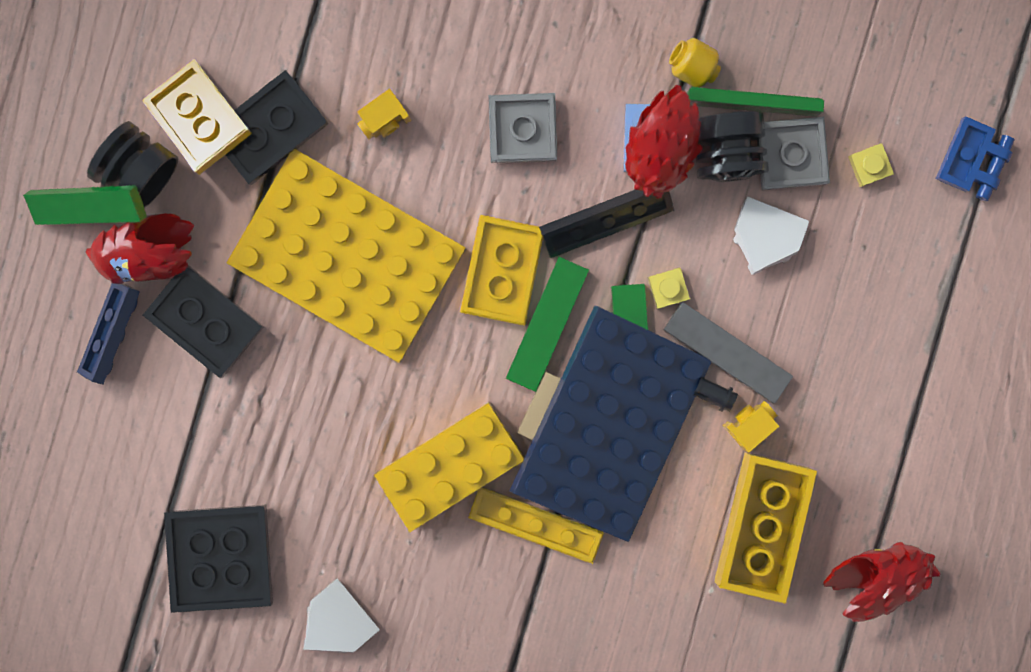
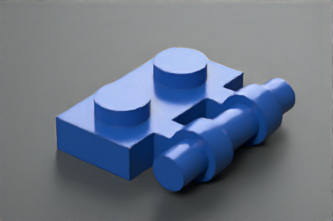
[935,116,1015,201]

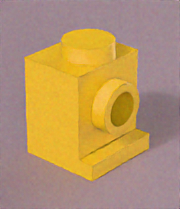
[357,88,412,140]
[722,401,779,453]

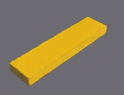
[468,487,604,564]

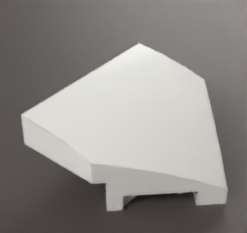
[733,197,809,275]
[303,579,380,653]

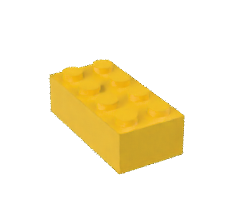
[374,401,525,532]
[714,452,817,604]

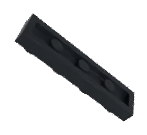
[539,190,675,258]

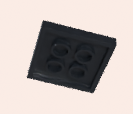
[164,505,273,613]

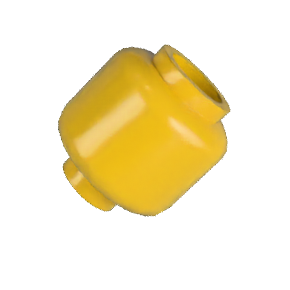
[669,38,721,88]

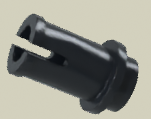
[693,377,738,412]

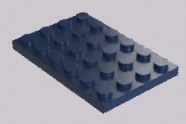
[510,305,712,542]

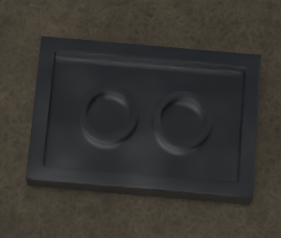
[225,70,329,185]
[142,265,264,379]

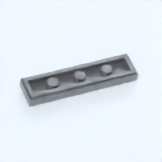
[663,302,793,404]

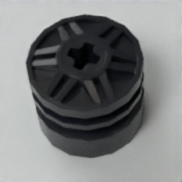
[696,111,769,182]
[87,121,178,208]

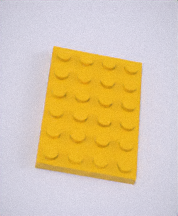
[226,149,466,363]

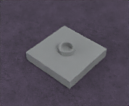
[488,93,557,163]
[757,117,830,190]

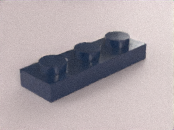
[77,283,140,385]

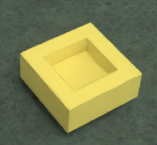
[848,143,894,187]
[647,267,690,309]

